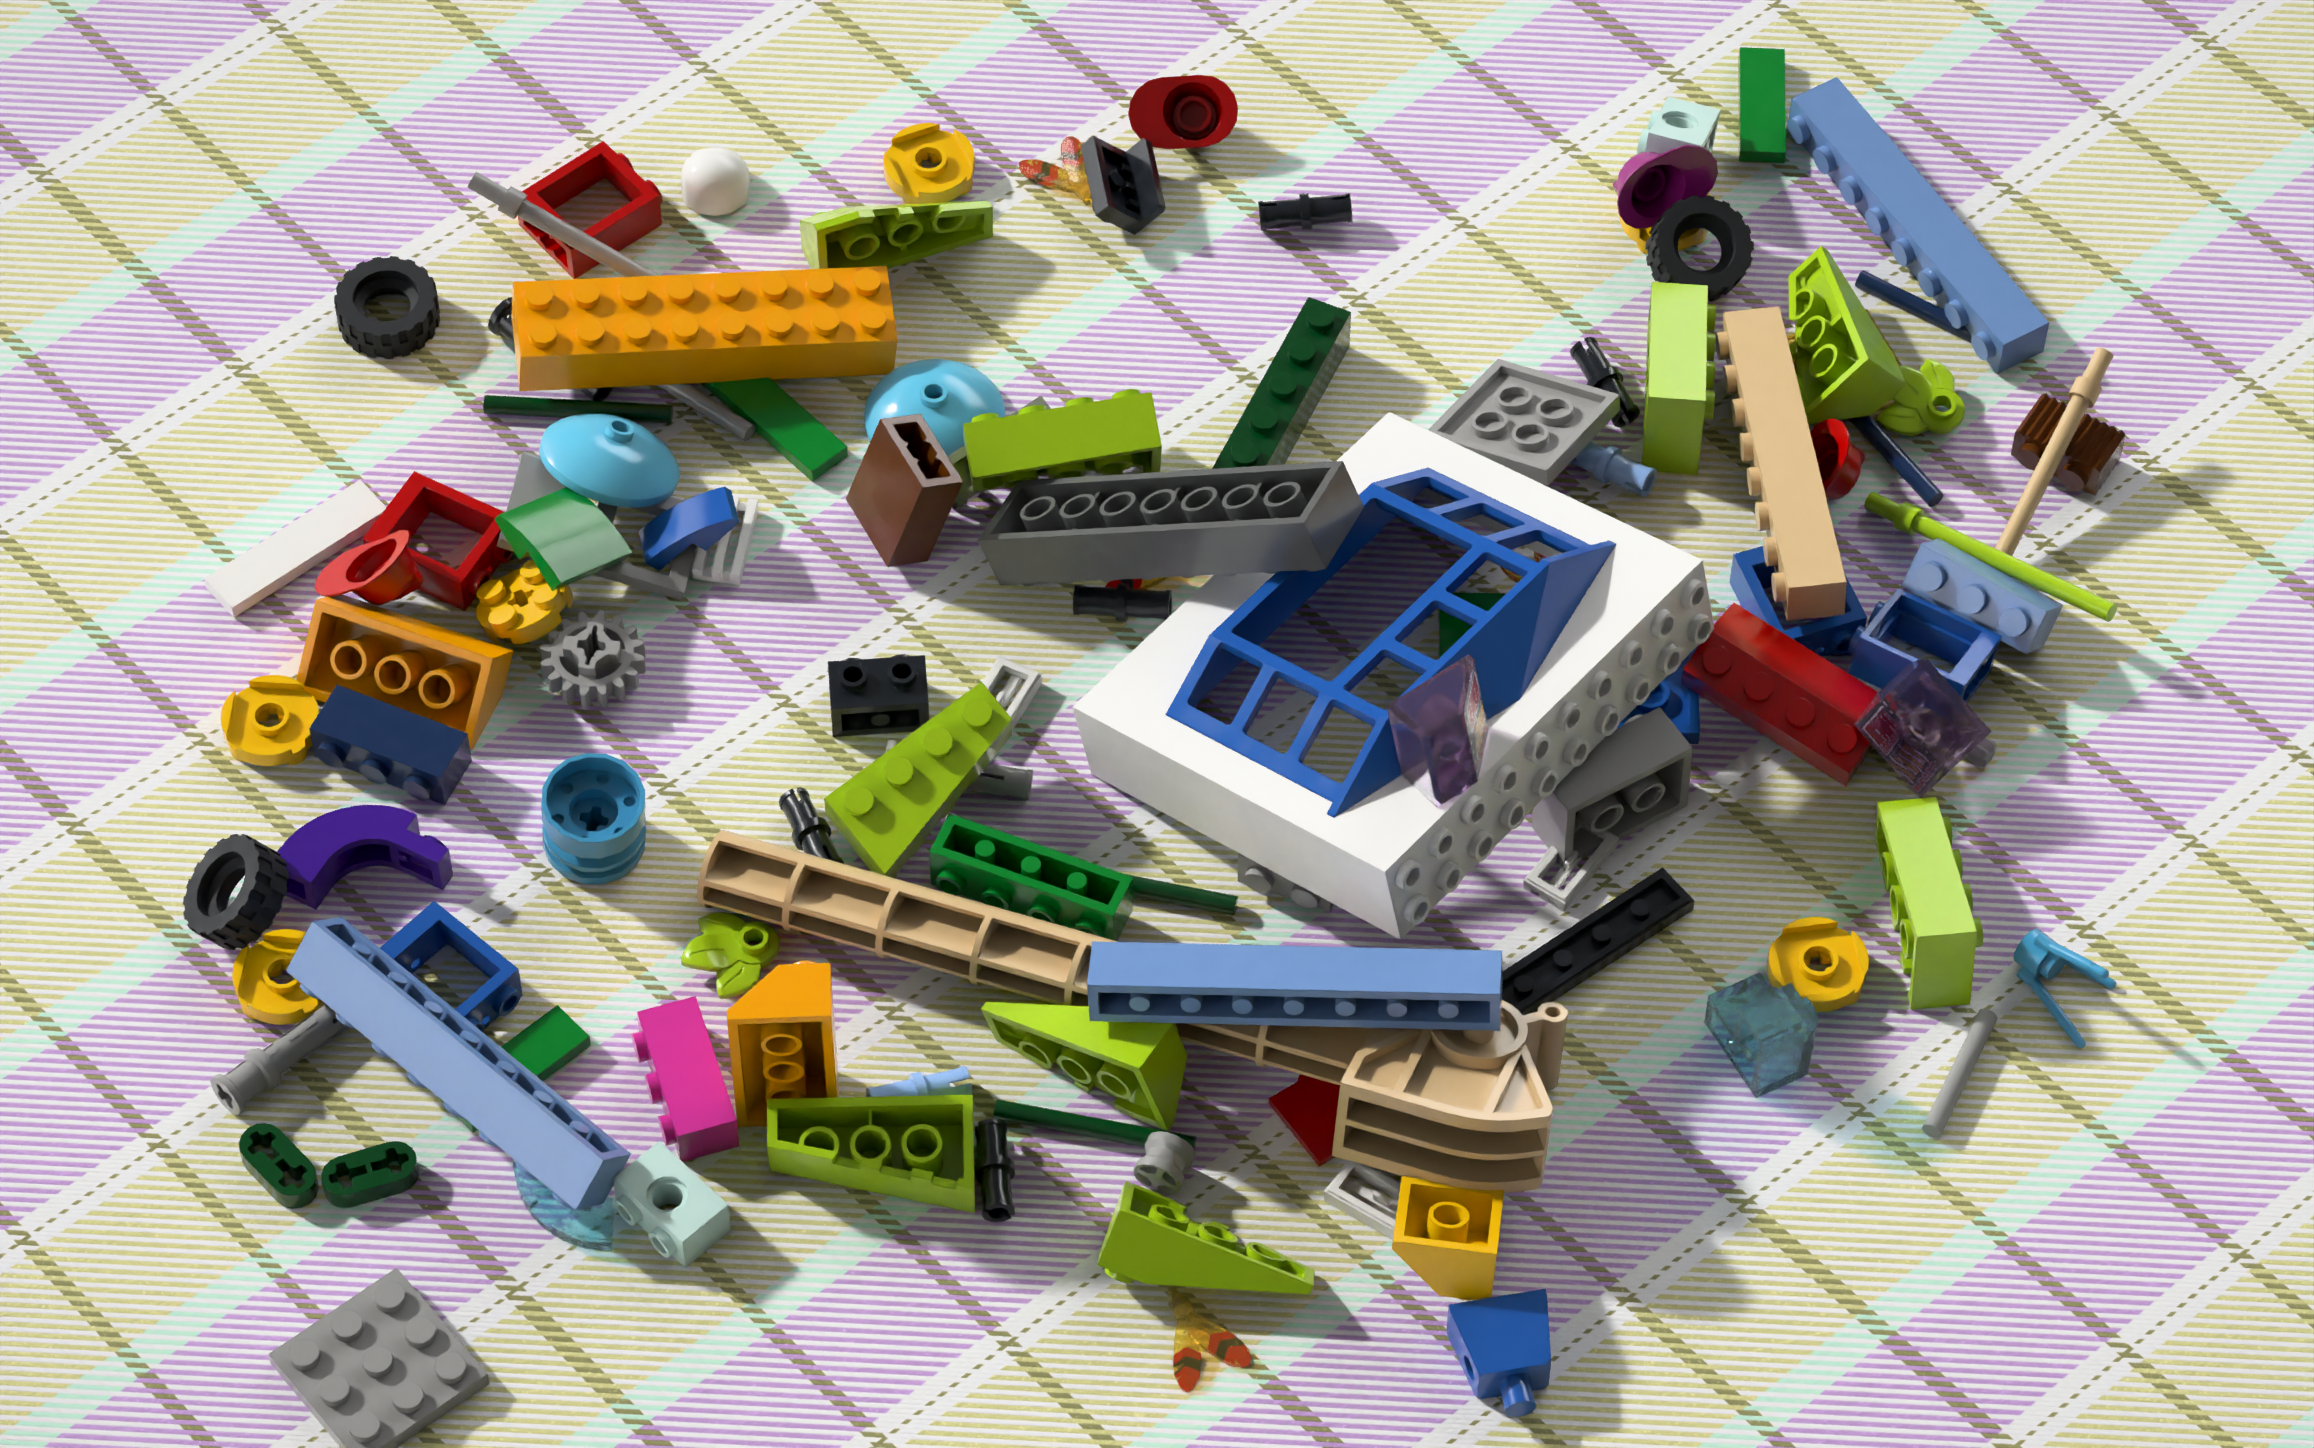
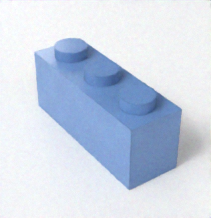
[1901,538,2063,654]

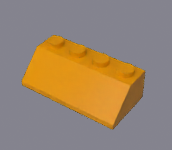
[296,594,514,750]
[727,961,839,1127]

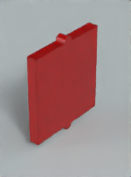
[1268,1074,1340,1167]

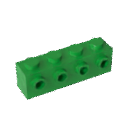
[929,813,1133,941]

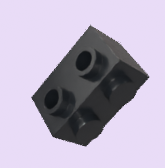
[828,654,929,737]

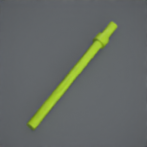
[1864,492,2117,622]

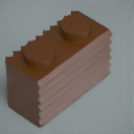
[2011,393,2126,496]

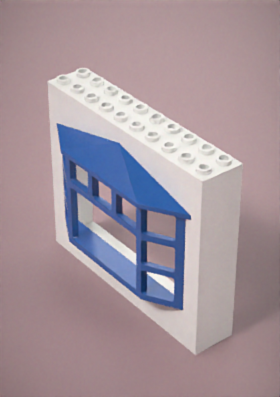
[1073,412,1714,940]

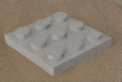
[1428,359,1620,486]
[268,1268,489,1448]

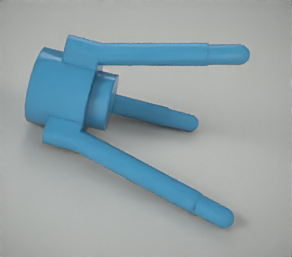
[2013,928,2116,1048]

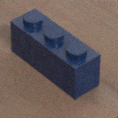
[309,685,472,805]

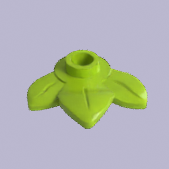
[1877,358,1965,436]
[681,912,779,999]

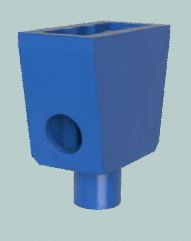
[1446,1289,1551,1417]

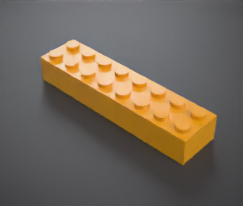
[511,266,898,391]

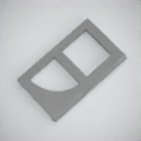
[497,451,697,600]

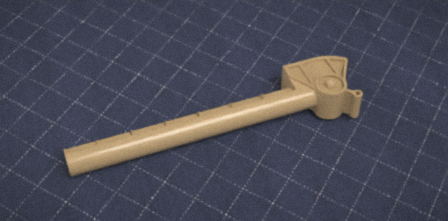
[697,830,1568,1193]

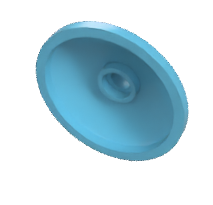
[864,359,1005,456]
[539,413,680,507]

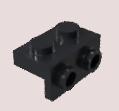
[1081,136,1166,235]

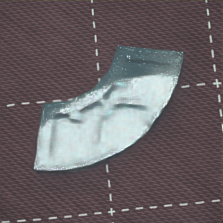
[513,1159,614,1251]

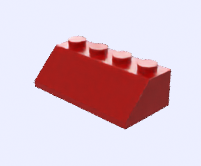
[1681,603,1899,787]

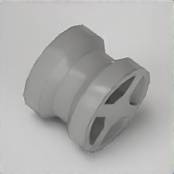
[1134,1131,1195,1195]

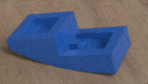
[638,486,739,571]

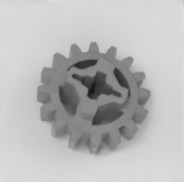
[540,610,646,709]

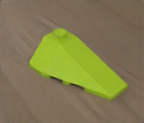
[800,201,993,269]
[1788,245,1906,424]
[981,1002,1188,1131]
[1097,1181,1315,1295]

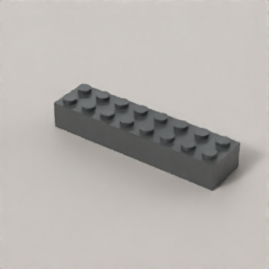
[978,461,1364,586]

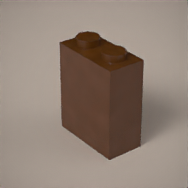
[846,414,963,567]

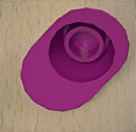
[1613,145,1718,229]

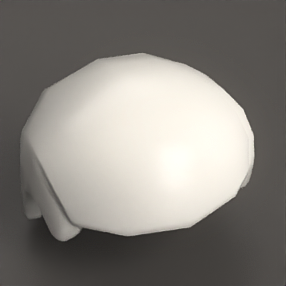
[681,146,750,216]

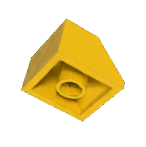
[1392,1176,1504,1301]

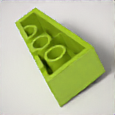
[1642,282,1716,475]
[963,389,1162,491]
[824,681,1012,878]
[1875,797,1983,1010]
[767,1095,975,1213]

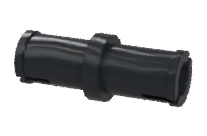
[1258,193,1353,231]
[1570,337,1640,427]
[1073,583,1172,622]
[779,787,844,864]
[974,1118,1015,1223]

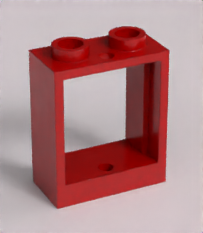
[518,141,663,279]
[363,471,514,611]

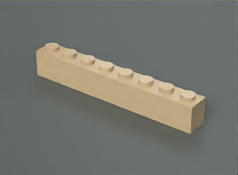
[1715,306,1847,621]

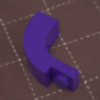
[277,805,453,910]

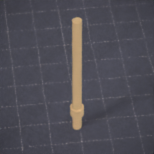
[1995,347,2114,556]

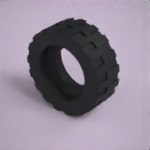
[1645,195,1754,302]
[334,256,440,359]
[183,834,289,950]

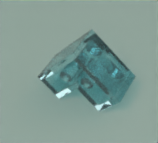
[1704,972,1818,1098]

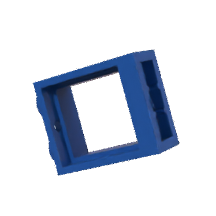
[1729,546,1867,657]
[1848,588,2002,722]
[380,901,523,1032]

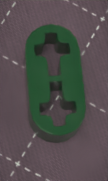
[239,1123,319,1209]
[321,1141,419,1208]

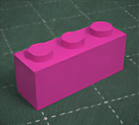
[631,996,739,1162]

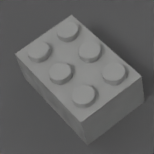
[1532,707,1693,866]

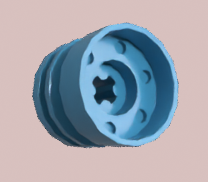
[541,753,646,885]

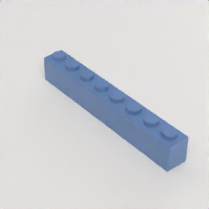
[1787,77,2049,374]
[286,917,631,1210]
[1087,941,1502,1031]

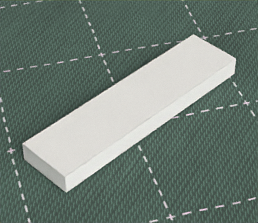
[204,480,386,618]

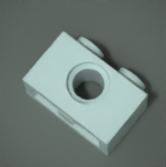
[1637,96,1721,154]
[613,1141,731,1268]

